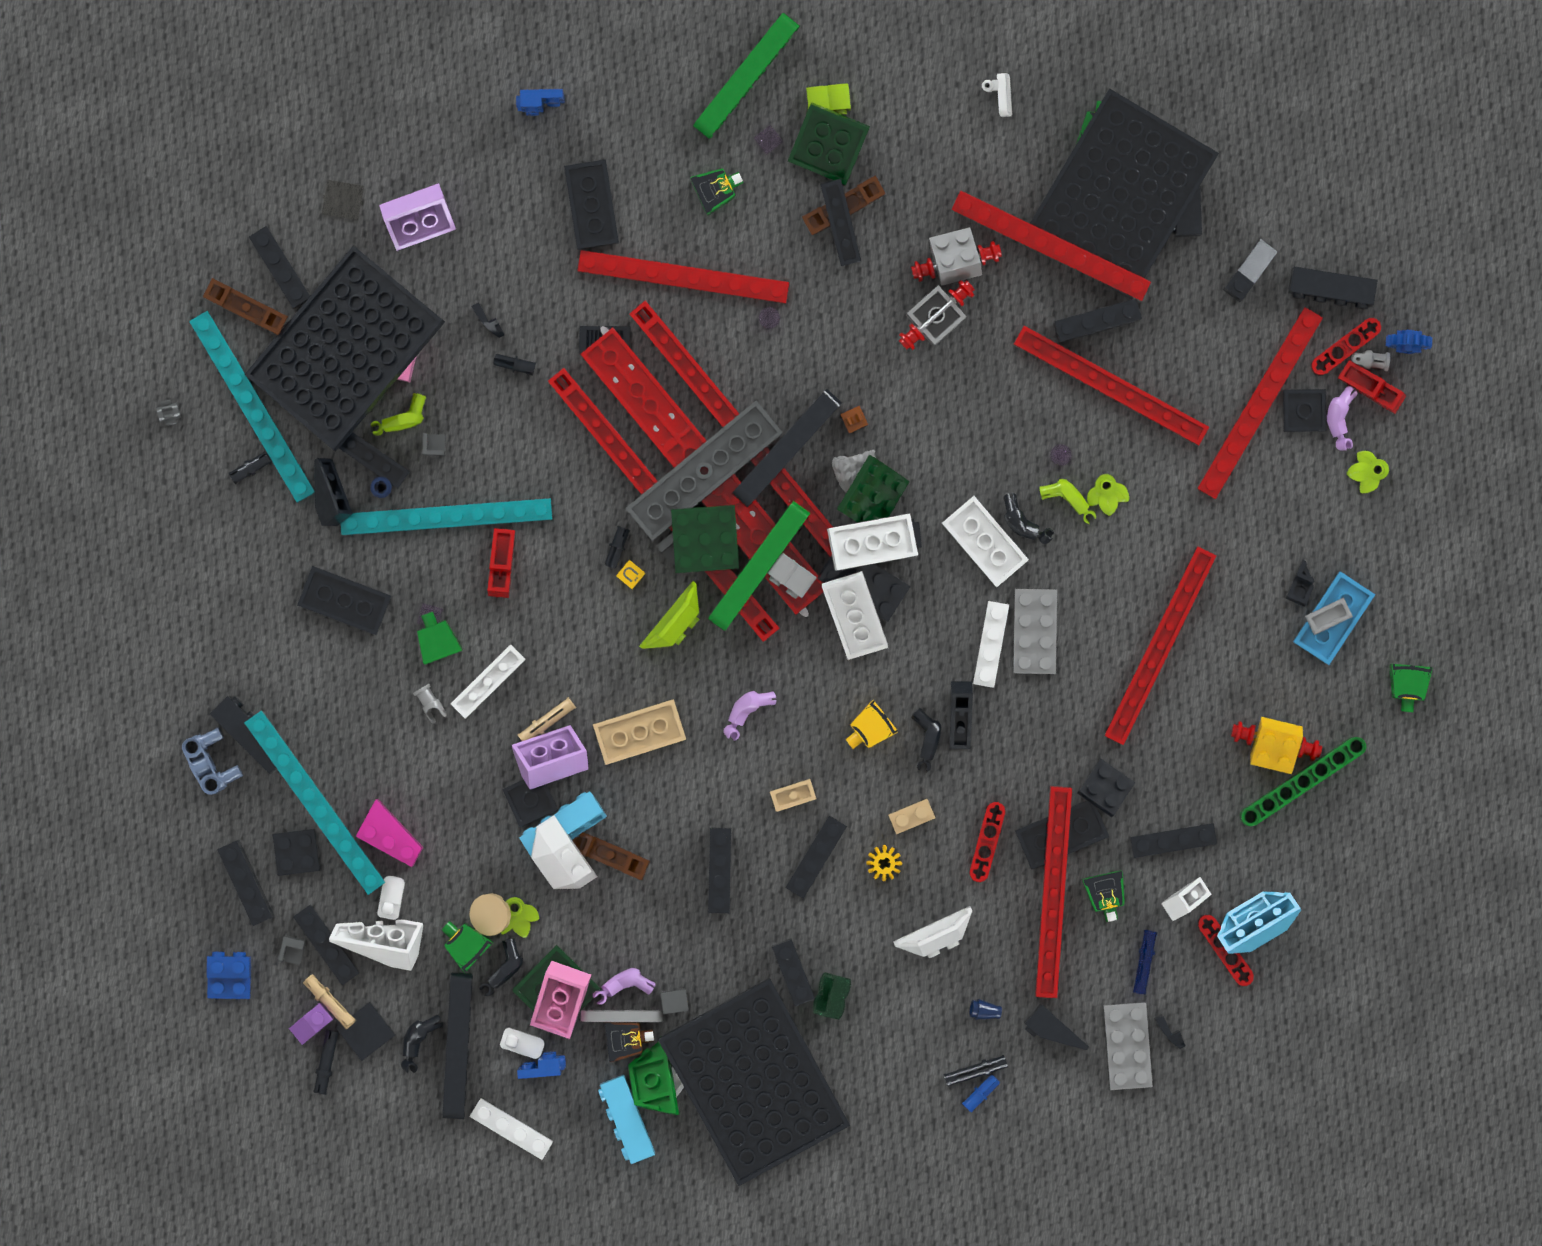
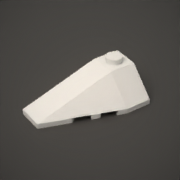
[329,920,423,971]

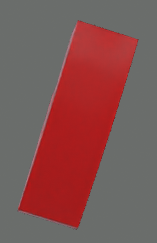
[1338,360,1406,414]
[487,528,515,598]

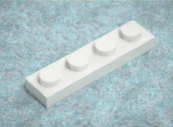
[973,601,1009,688]
[451,644,526,719]
[470,1098,553,1160]

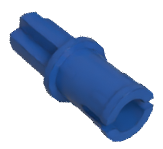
[962,1075,1000,1113]

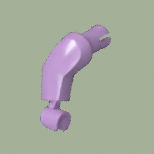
[1327,386,1358,451]
[724,691,776,741]
[592,968,655,1004]

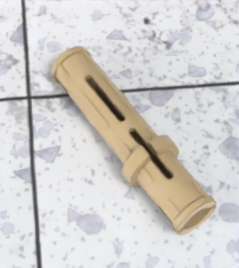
[517,697,576,741]
[303,974,356,1029]

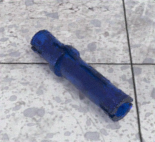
[1133,930,1158,995]

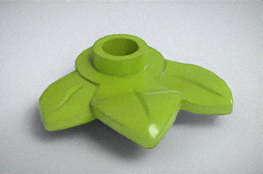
[1347,451,1389,493]
[1087,474,1129,516]
[501,897,539,938]

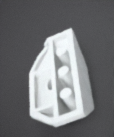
[531,815,597,889]
[893,906,972,958]

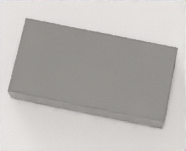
[1305,598,1353,635]

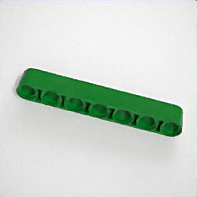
[693,13,800,139]
[708,501,810,631]
[1240,737,1366,826]

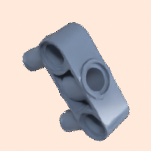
[182,727,243,795]

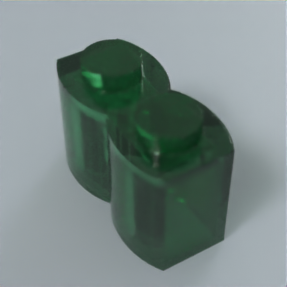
[813,972,851,1020]

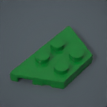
[628,1036,679,1115]

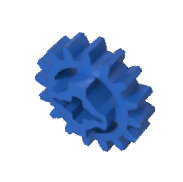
[1386,330,1432,354]

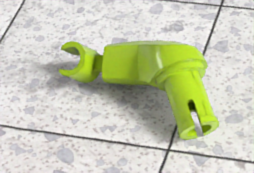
[371,393,426,436]
[1039,479,1096,524]

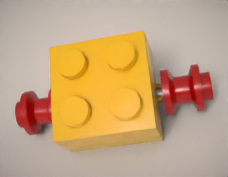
[1231,717,1322,774]

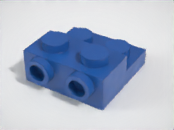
[516,89,565,116]
[207,952,251,999]
[517,1051,566,1079]

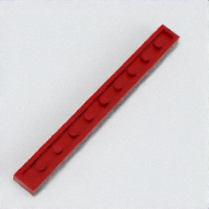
[951,191,1151,301]
[578,250,789,304]
[1197,307,1323,499]
[1013,326,1209,446]
[1104,546,1217,745]
[1035,786,1072,998]

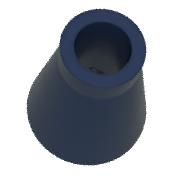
[370,477,392,498]
[969,999,1002,1020]

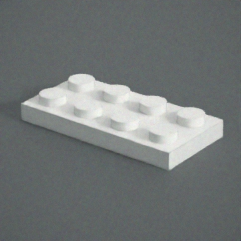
[942,496,1029,587]
[827,514,918,571]
[822,571,888,660]

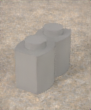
[768,553,817,599]

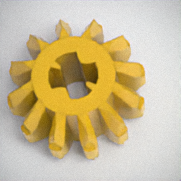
[866,845,902,881]

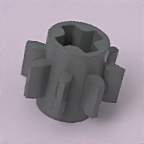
[156,399,181,426]

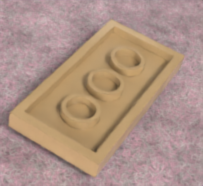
[593,699,686,765]

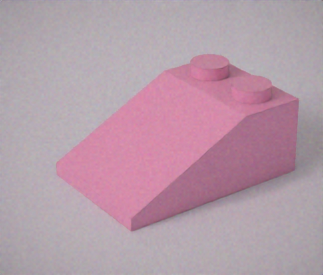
[530,961,591,1039]

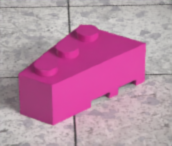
[356,799,424,867]

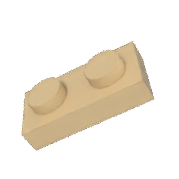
[770,779,816,812]
[888,799,935,834]

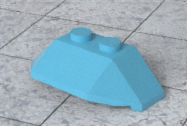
[1217,892,1301,954]

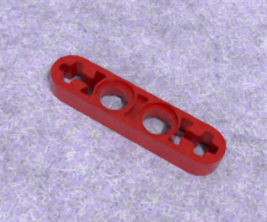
[1311,318,1381,375]
[969,802,1005,882]
[1198,915,1254,986]

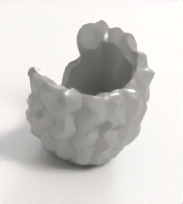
[832,450,876,493]

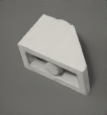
[1161,877,1212,921]

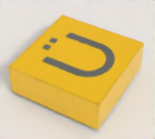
[616,560,646,589]

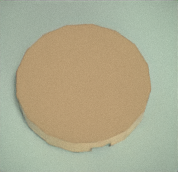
[470,893,511,936]

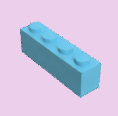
[519,791,607,856]
[598,1074,655,1164]

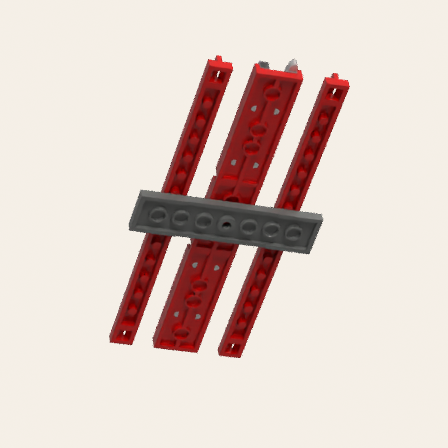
[548,300,833,642]

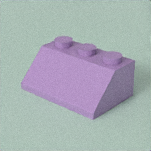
[379,183,456,251]
[512,725,588,789]

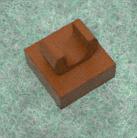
[840,406,868,434]

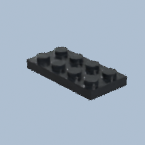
[564,159,619,250]
[817,555,911,622]
[297,566,392,635]
[1015,800,1109,870]

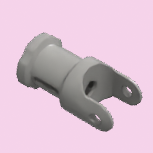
[1351,350,1390,371]
[413,684,447,724]

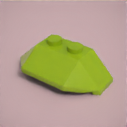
[639,581,700,649]

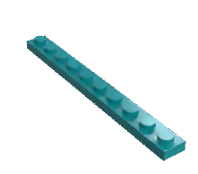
[189,311,315,503]
[341,498,552,535]
[244,710,385,895]

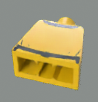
[845,700,898,749]

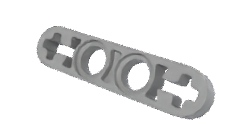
[580,1010,663,1022]

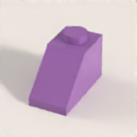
[289,1002,335,1045]

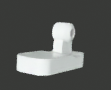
[982,73,1012,117]
[377,876,405,920]
[500,1028,544,1059]

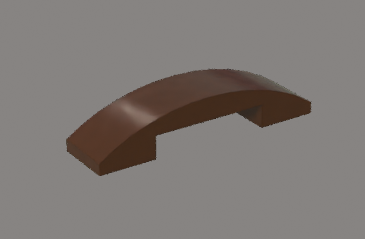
[802,175,886,235]
[203,278,288,335]
[572,832,650,880]

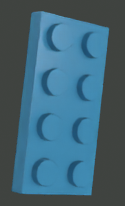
[1293,571,1375,665]

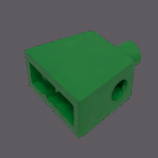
[417,611,463,665]

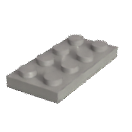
[1013,589,1057,674]
[1104,1002,1153,1090]

